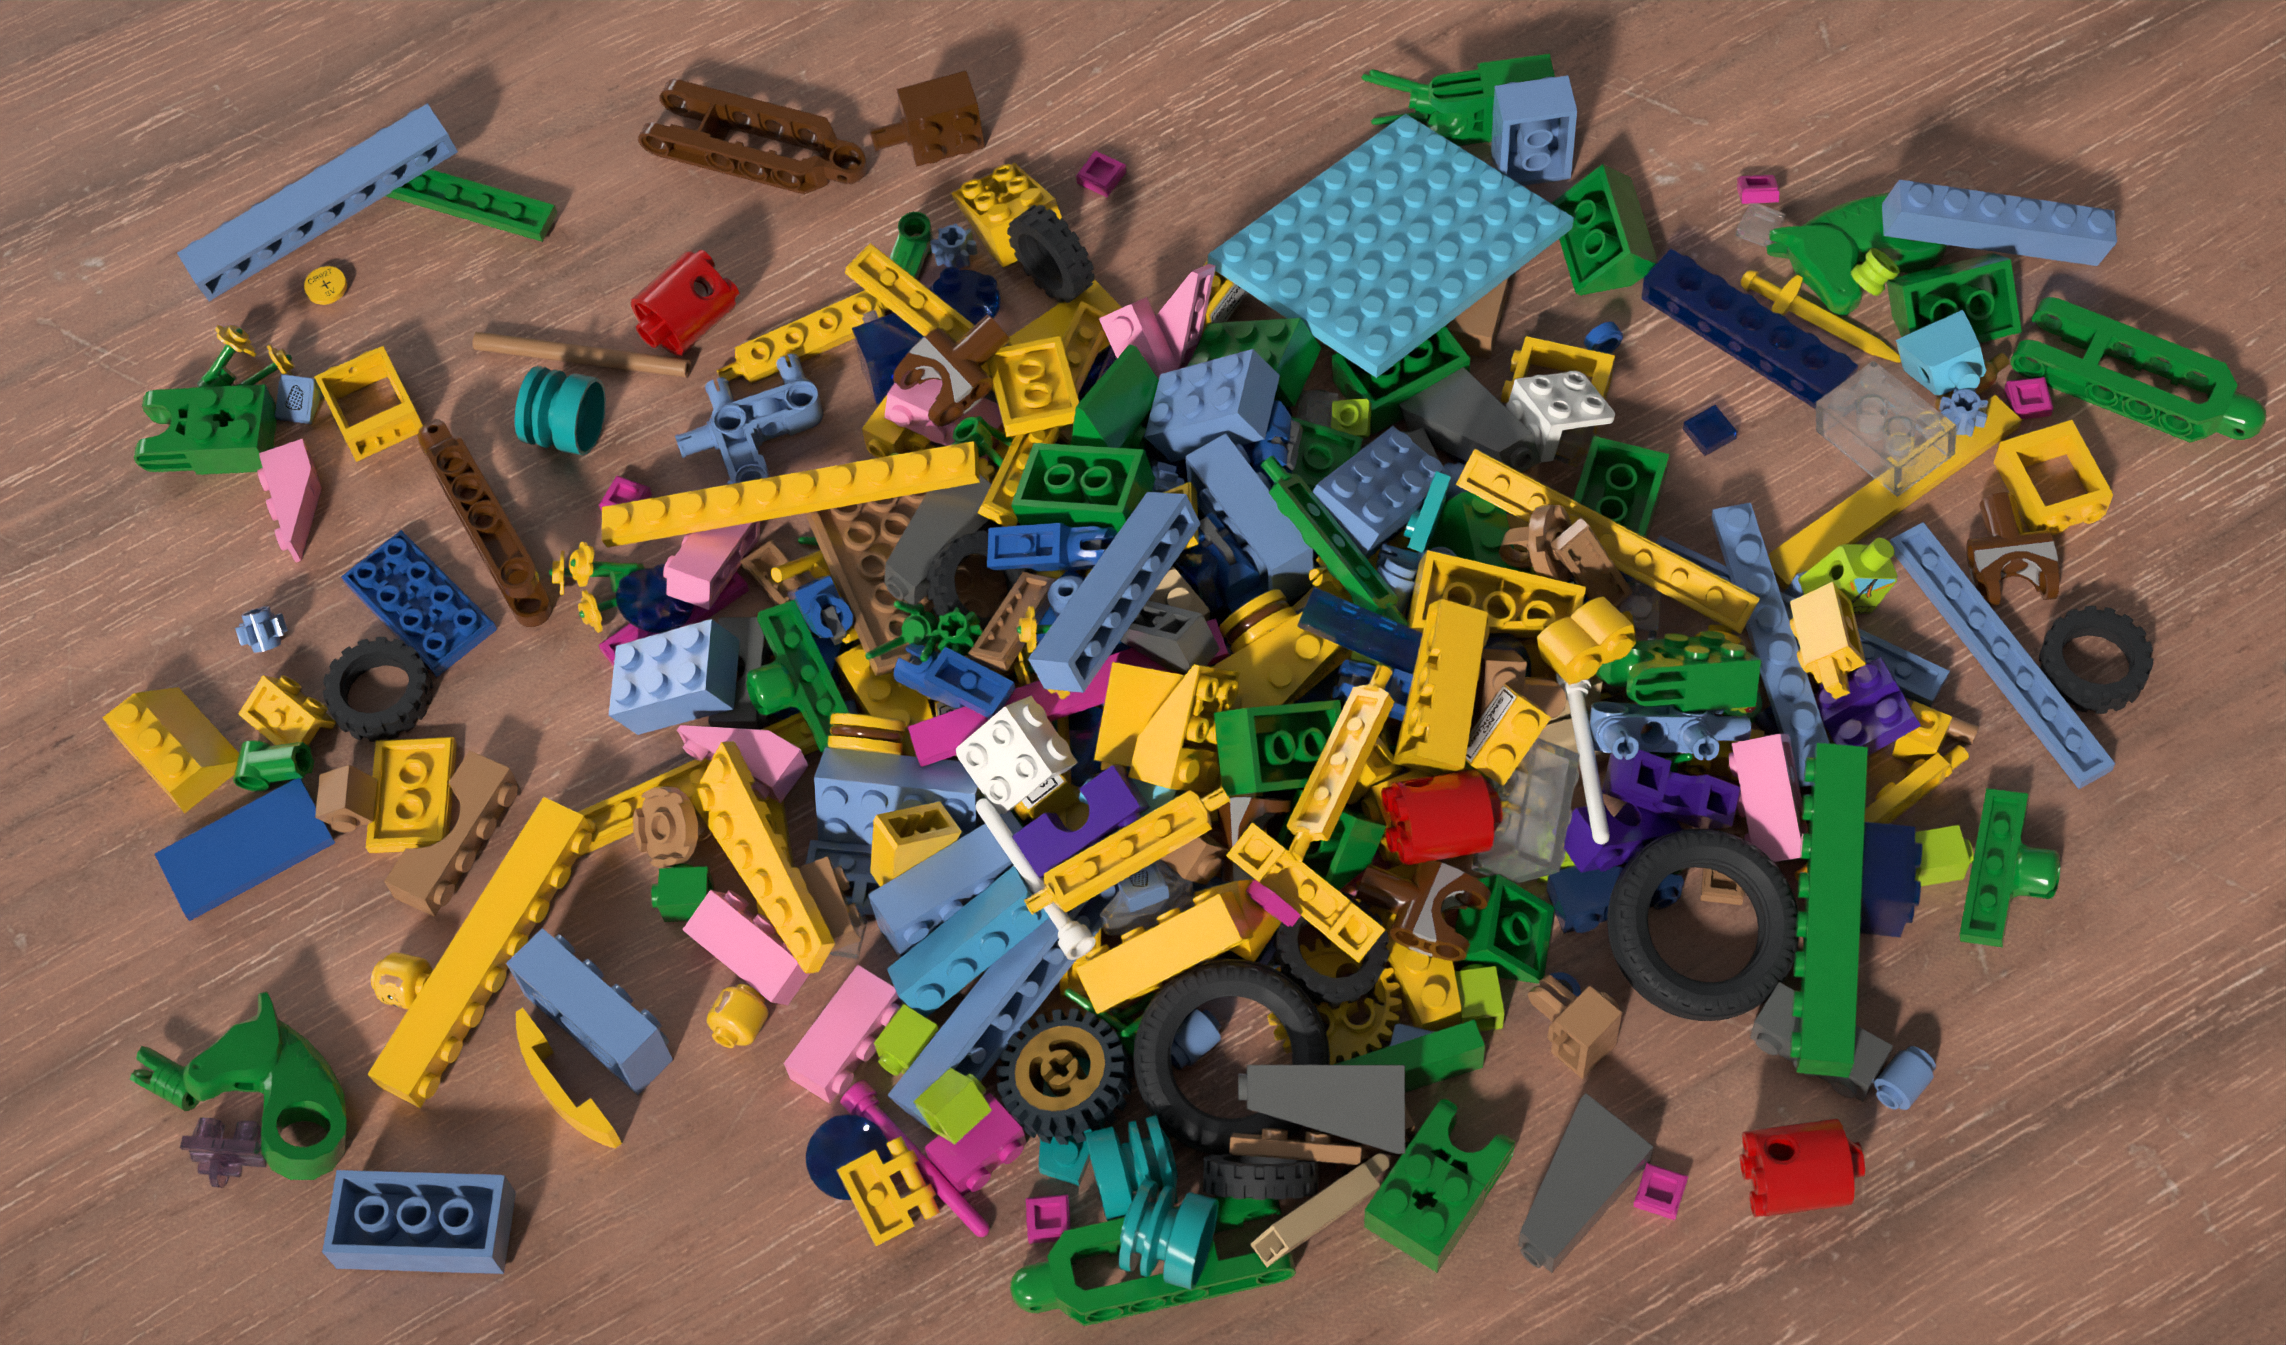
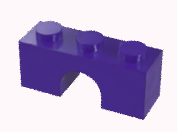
[1602,749,1740,830]
[1012,765,1150,878]
[1554,803,1683,873]

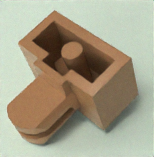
[1470,649,1566,732]
[1528,975,1622,1079]

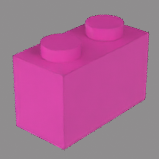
[925,1093,1026,1196]

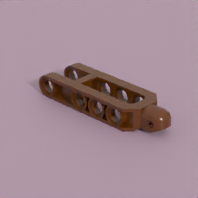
[638,79,867,195]
[418,419,552,627]

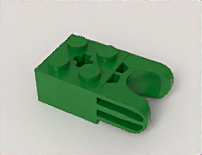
[1427,54,1555,146]
[134,384,277,475]
[1596,631,1761,712]
[1364,1099,1516,1273]

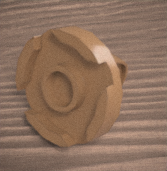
[1499,504,1572,582]
[633,786,712,868]

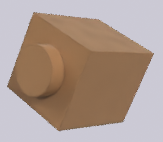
[315,765,377,832]
[1160,833,1228,885]

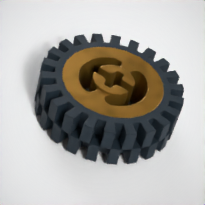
[996,1008,1133,1145]

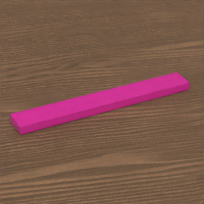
[908,619,1229,767]

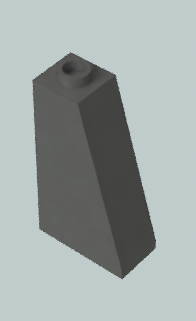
[1399,367,1541,473]
[885,474,1002,605]
[1238,1065,1405,1153]
[1518,1093,1654,1273]

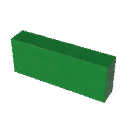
[1333,1019,1485,1093]

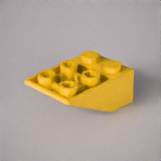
[951,163,1062,267]
[1128,664,1240,793]

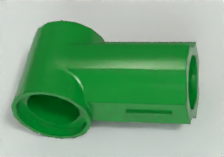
[890,211,934,279]
[233,740,314,792]

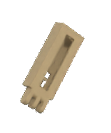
[1250,1154,1389,1267]

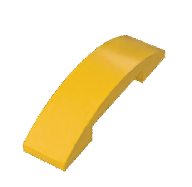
[1226,822,1386,963]
[516,1007,622,1148]

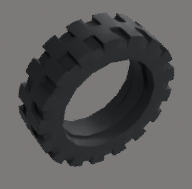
[1007,205,1095,303]
[927,531,1034,631]
[2039,606,2154,714]
[323,637,433,742]
[1273,892,1389,1007]
[1203,1154,1319,1200]

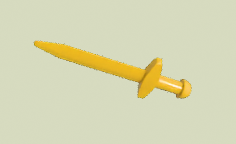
[1740,270,1901,363]

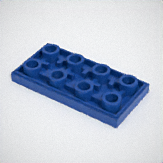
[341,530,497,678]
[155,778,335,921]

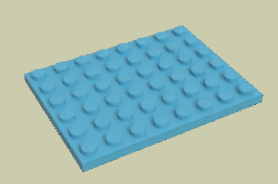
[1207,114,1574,378]

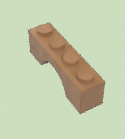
[384,750,519,917]

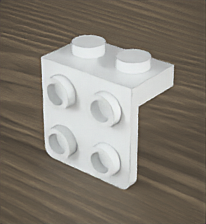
[1506,371,1615,462]
[956,696,1078,815]

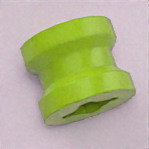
[1851,248,1900,296]

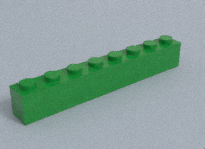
[1789,743,1868,1078]

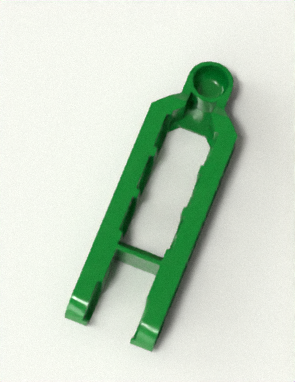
[2010,297,2267,443]
[1010,1196,1296,1326]

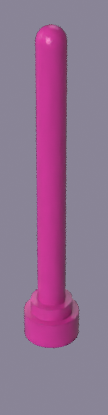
[841,1080,990,1237]

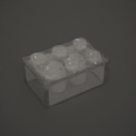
[1816,360,1956,497]
[1471,738,1580,884]

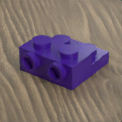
[1814,656,1921,756]

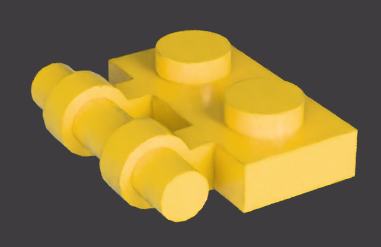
[837,1136,940,1247]

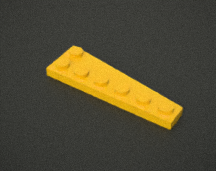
[691,741,835,974]

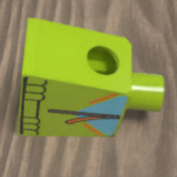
[1798,538,1898,614]

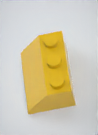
[102,687,239,814]

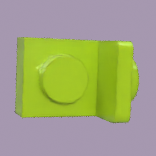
[1331,399,1371,438]

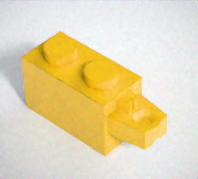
[1789,582,1866,699]

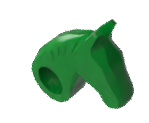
[1766,193,1947,315]
[183,992,347,1180]

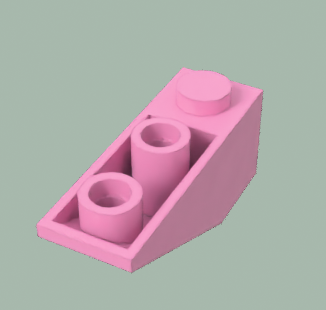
[257,439,322,562]
[677,725,808,803]

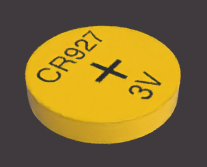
[304,266,347,305]

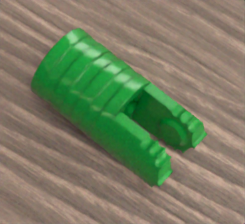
[130,1046,200,1112]

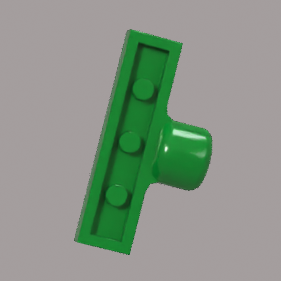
[746,600,850,752]
[1959,788,2061,948]

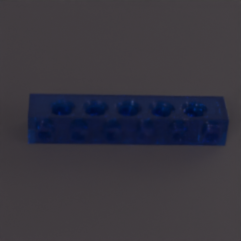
[1641,248,1858,416]

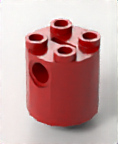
[630,249,740,356]
[1381,769,1503,865]
[1739,1119,1865,1217]

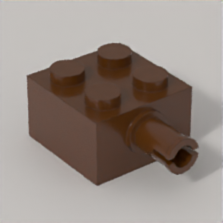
[869,70,985,167]

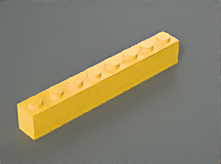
[367,796,594,1109]

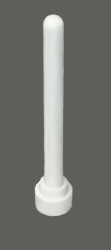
[1556,673,1610,844]
[976,798,1096,960]

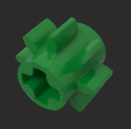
[932,607,983,656]

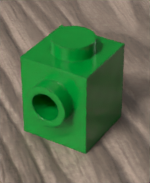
[651,864,715,922]

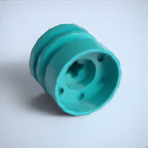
[514,366,606,456]
[1085,1115,1178,1221]
[1119,1179,1219,1290]

